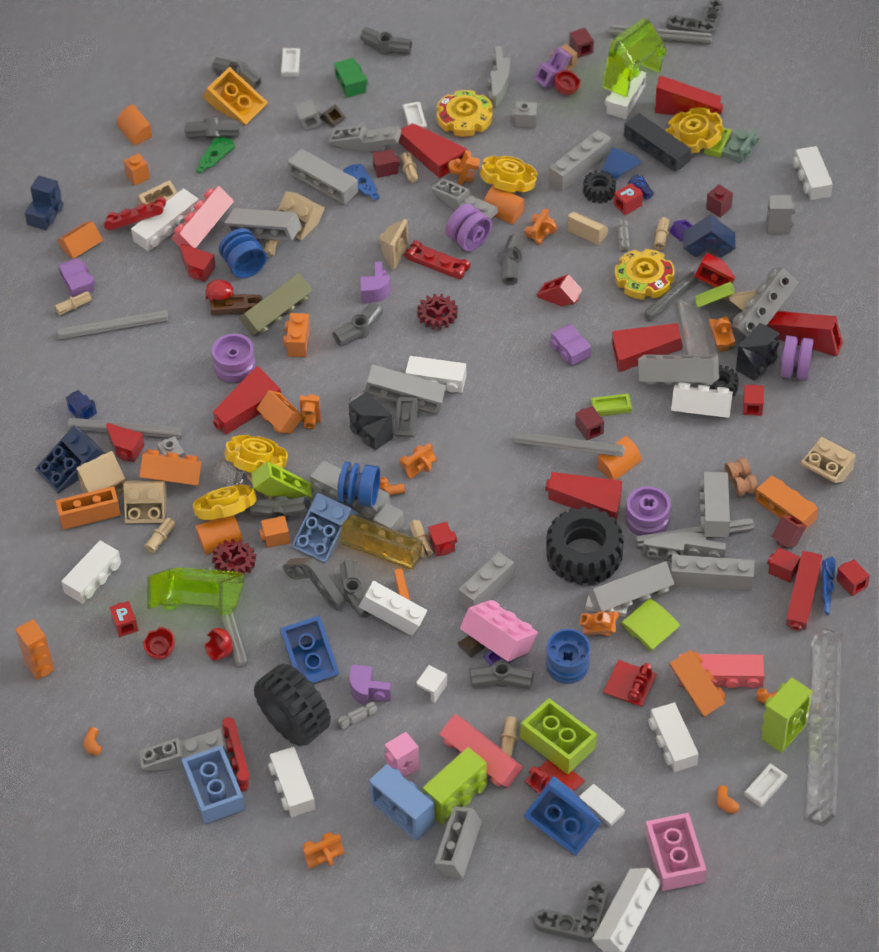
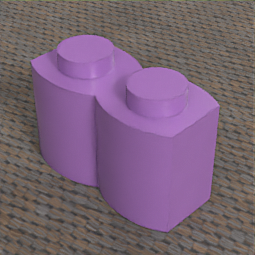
[58,257,95,298]
[550,324,591,366]

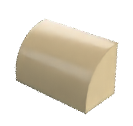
[136,180,177,205]
[567,212,608,246]

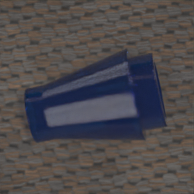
[628,174,654,200]

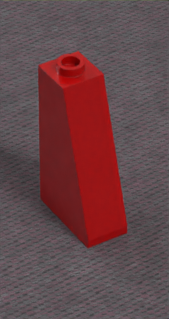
[655,75,724,116]
[399,123,467,179]
[766,311,843,356]
[612,323,686,372]
[213,366,281,435]
[545,472,622,521]
[786,550,823,630]

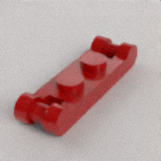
[104,197,167,230]
[404,240,471,280]
[222,717,249,792]

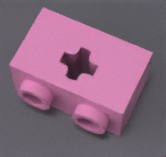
[384,732,419,778]

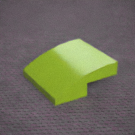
[695,282,735,308]
[620,598,681,652]

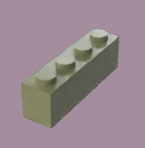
[239,273,313,336]

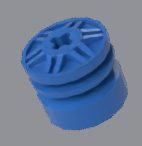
[219,228,267,278]
[337,461,381,508]
[546,629,591,684]

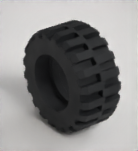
[546,507,624,585]
[253,664,331,746]

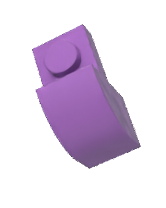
[533,47,572,87]
[360,262,391,303]
[350,665,391,705]

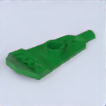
[196,137,235,174]

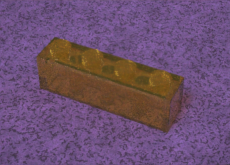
[340,514,423,570]

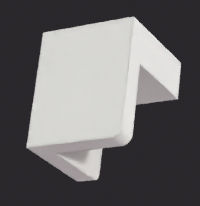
[417,665,447,703]

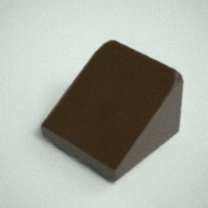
[320,104,346,128]
[458,635,486,657]

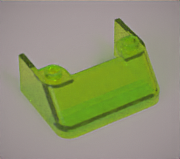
[602,18,667,97]
[147,567,245,615]

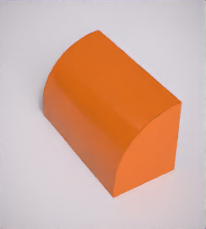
[117,104,152,146]
[484,185,524,225]
[57,221,103,259]
[597,436,642,480]
[195,515,243,555]

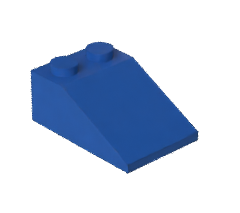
[280,615,339,683]
[524,776,602,856]

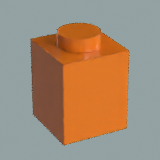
[123,153,150,186]
[259,516,290,548]

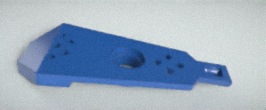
[343,164,380,201]
[822,556,836,615]

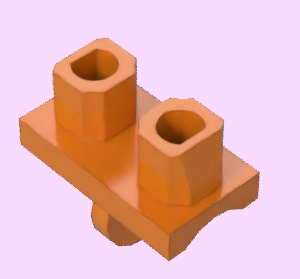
[448,150,480,186]
[524,209,557,245]
[709,316,736,352]
[299,394,322,429]
[399,443,437,479]
[579,611,619,636]
[303,832,345,869]

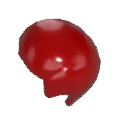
[554,70,581,96]
[205,279,234,301]
[143,627,175,660]
[204,627,233,661]

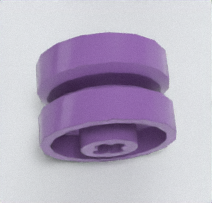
[445,204,492,252]
[212,333,255,383]
[780,336,814,381]
[626,486,671,536]

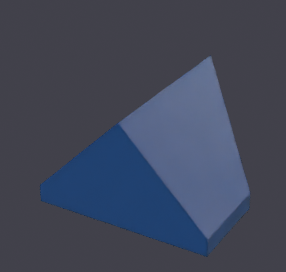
[602,147,642,180]

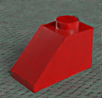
[180,244,216,282]
[694,253,736,288]
[536,274,582,307]
[106,422,145,463]

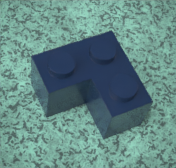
[24,175,63,231]
[683,214,736,257]

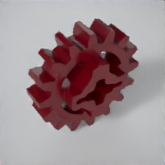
[417,294,458,330]
[212,539,256,578]

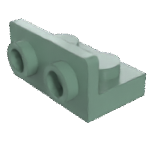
[722,128,759,163]

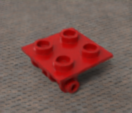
[603,660,657,707]
[524,760,585,794]

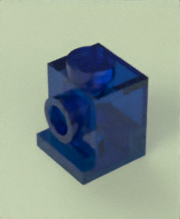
[66,390,97,419]

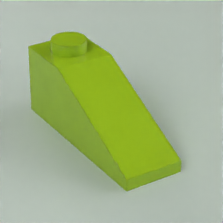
[252,461,313,500]

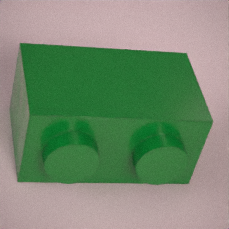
[334,57,368,98]

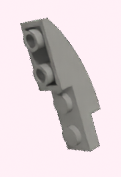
[487,46,510,108]
[329,125,402,152]
[431,178,498,219]
[642,532,726,561]
[139,728,227,771]

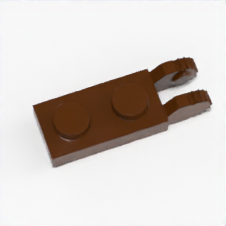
[210,294,263,315]

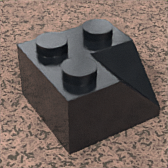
[736,323,779,381]
[349,392,393,451]

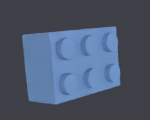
[182,745,245,824]
[369,764,435,841]

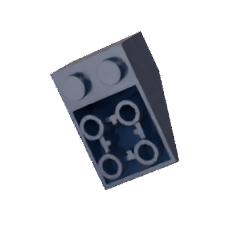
[35,425,106,493]

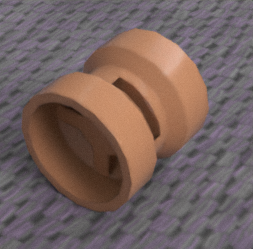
[724,457,751,482]
[733,474,758,497]

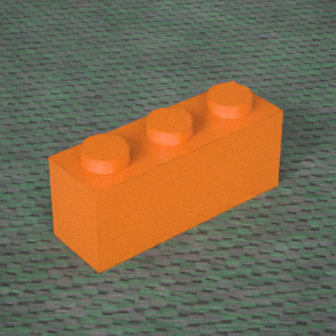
[139,449,202,485]
[755,475,818,530]
[55,486,121,530]
[15,619,54,680]
[669,649,726,717]

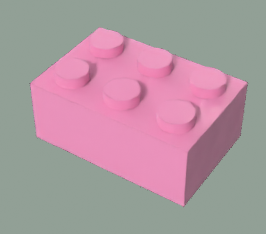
[460,600,538,661]
[645,813,706,891]

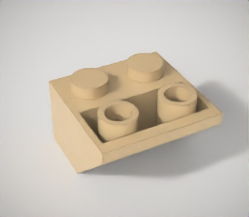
[278,191,325,240]
[801,437,856,483]
[77,451,126,495]
[123,480,167,523]

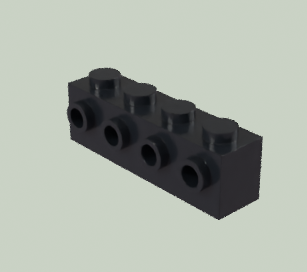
[624,113,691,172]

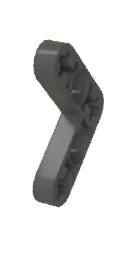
[666,0,723,37]
[283,557,345,610]
[534,881,608,943]

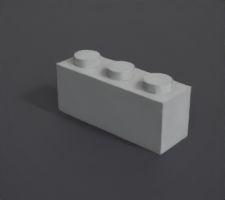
[458,552,514,610]
[434,806,482,879]

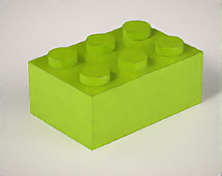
[761,677,813,753]
[520,698,597,774]
[423,747,487,825]

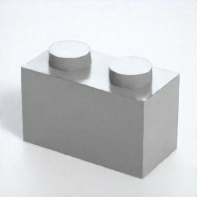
[766,195,795,234]

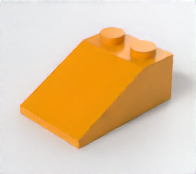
[203,67,268,125]

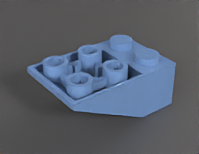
[291,493,358,563]

